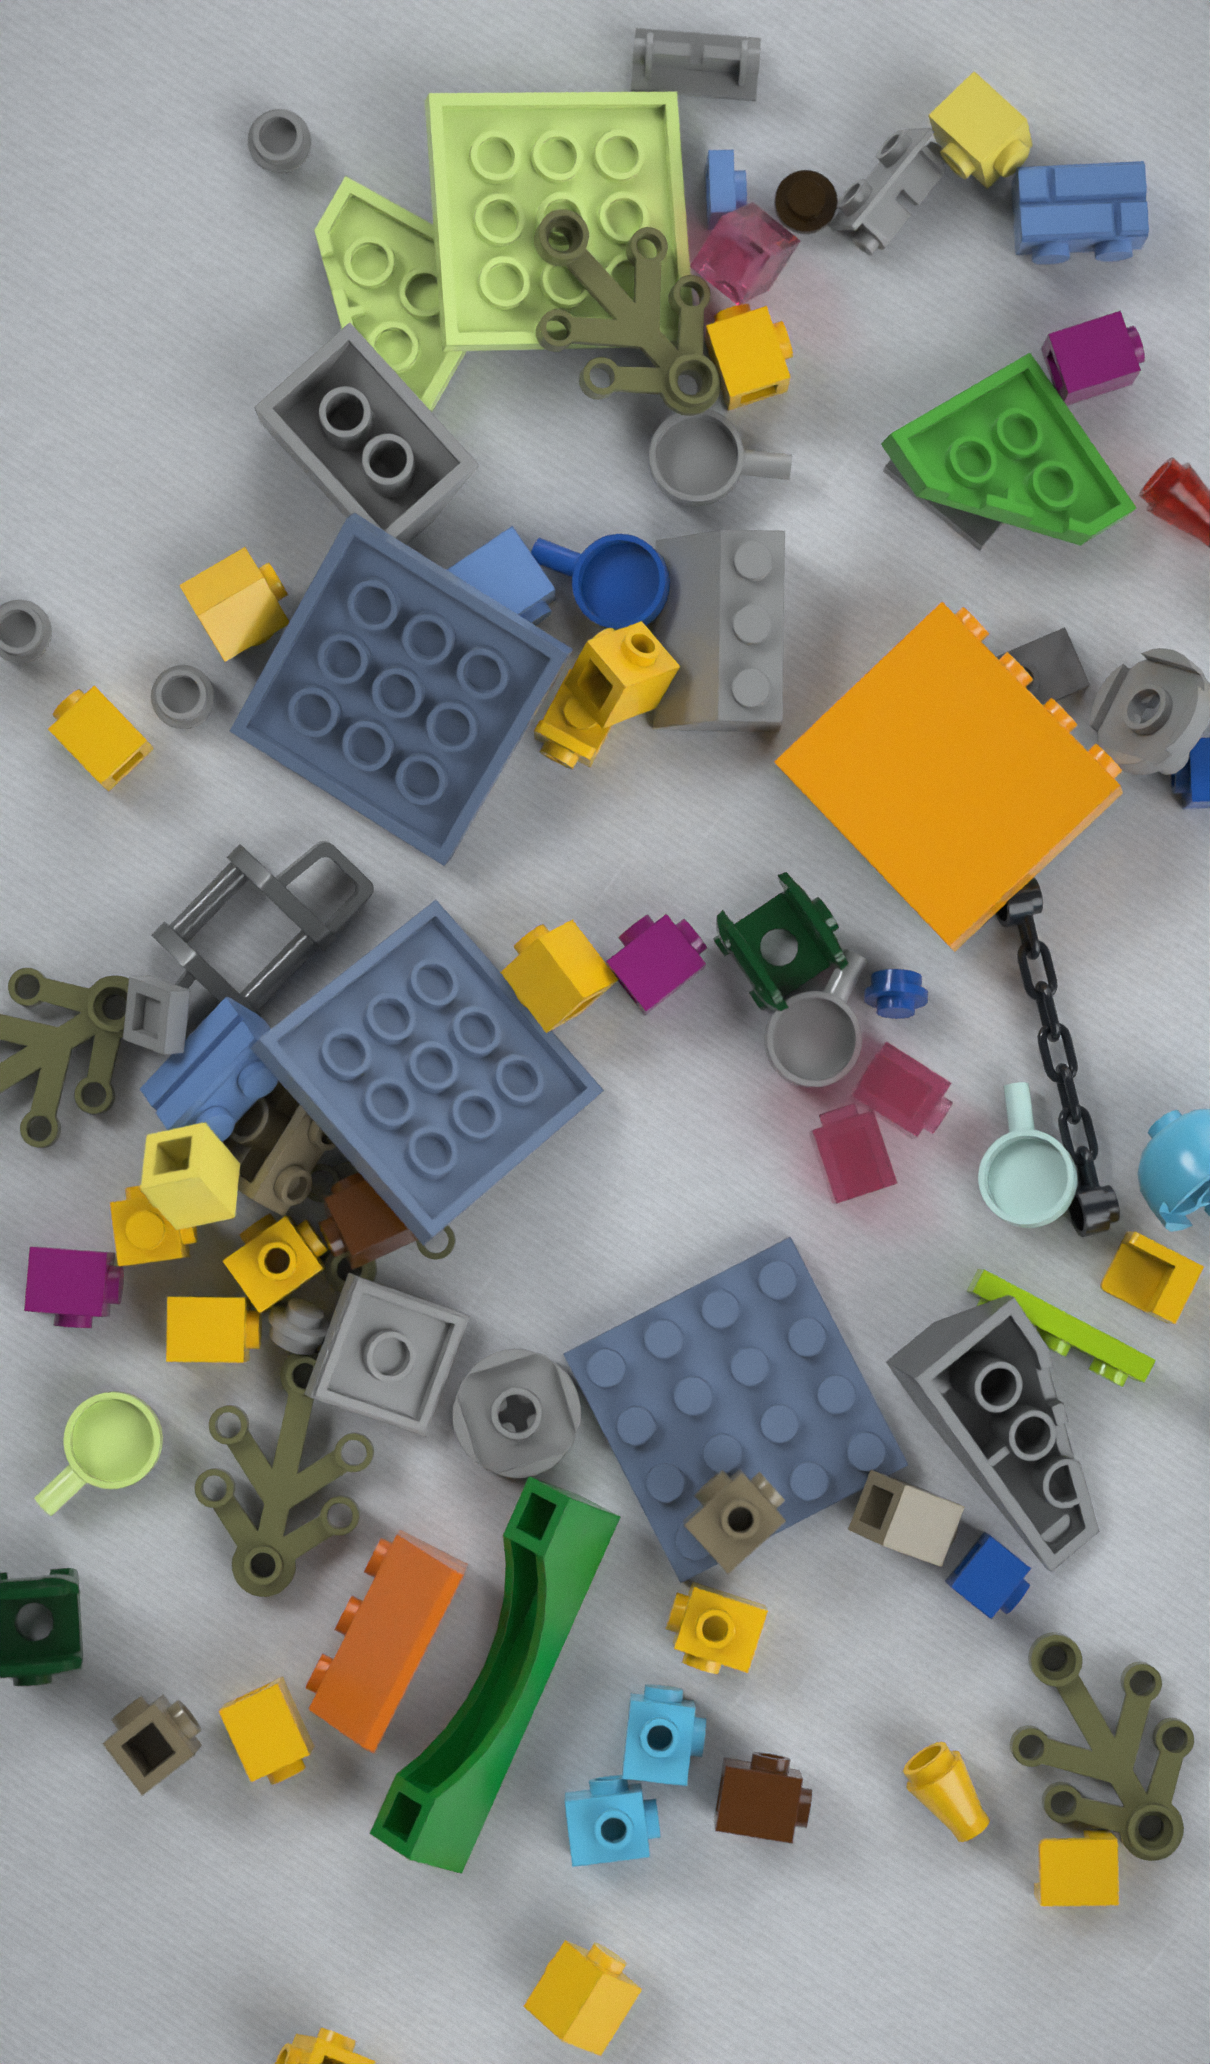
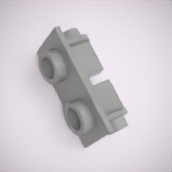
[631,28,761,101]
[829,128,947,255]

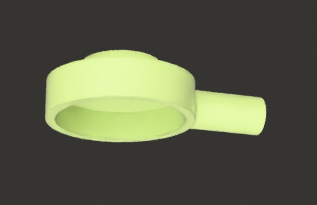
[34,1391,163,1516]

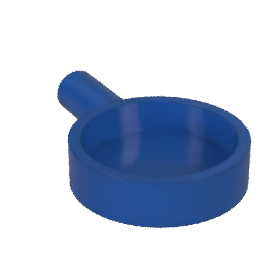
[531,534,670,630]

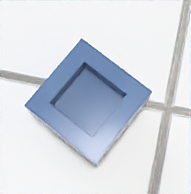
[705,149,747,230]

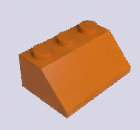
[305,1530,468,1753]

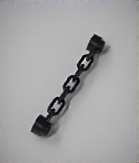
[996,877,1120,1237]

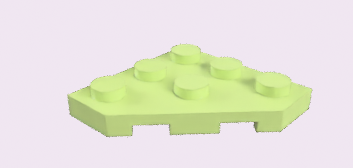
[314,176,467,412]

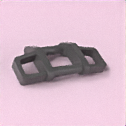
[152,841,374,1017]

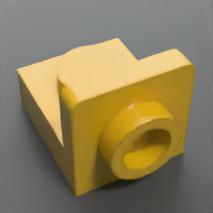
[534,669,613,770]

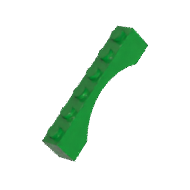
[369,1476,621,1874]

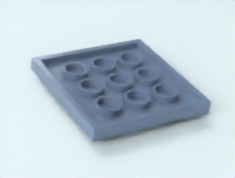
[230,513,574,866]
[251,900,604,1246]
[563,1237,908,1583]

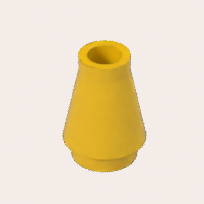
[903,1742,990,1842]

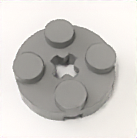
[1090,648,1210,775]
[452,1349,581,1478]

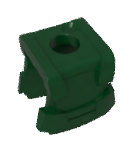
[713,872,848,1011]
[0,1568,83,1686]

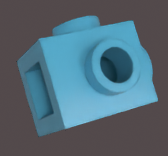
[622,1684,706,1786]
[564,1775,661,1867]

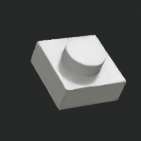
[123,975,190,1055]

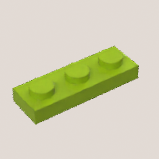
[966,1269,1156,1387]

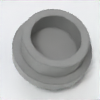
[248,109,311,174]
[0,600,52,664]
[151,665,215,729]
[268,1298,330,1355]

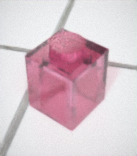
[690,202,801,306]
[848,1041,953,1139]
[809,1103,898,1204]

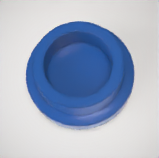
[864,969,928,1019]

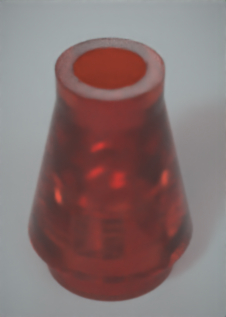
[1139,457,1210,548]

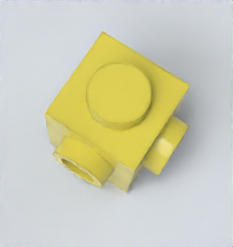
[928,71,1033,189]
[140,1122,240,1230]

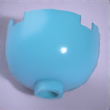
[1137,1109,1210,1232]

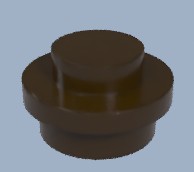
[774,170,838,234]

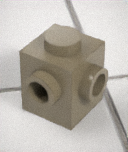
[683,1469,786,1574]
[103,1694,202,1796]

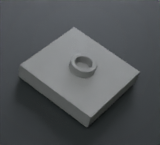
[304,1273,470,1437]

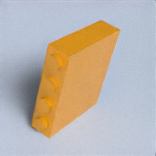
[774,602,1123,952]

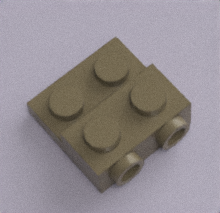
[222,1080,336,1217]

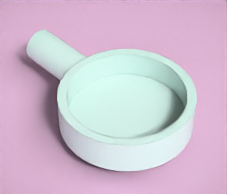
[978,1082,1078,1228]

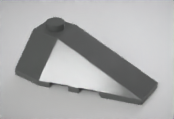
[886,1295,1100,1572]

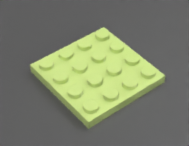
[425,92,693,352]

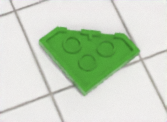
[881,353,1137,546]

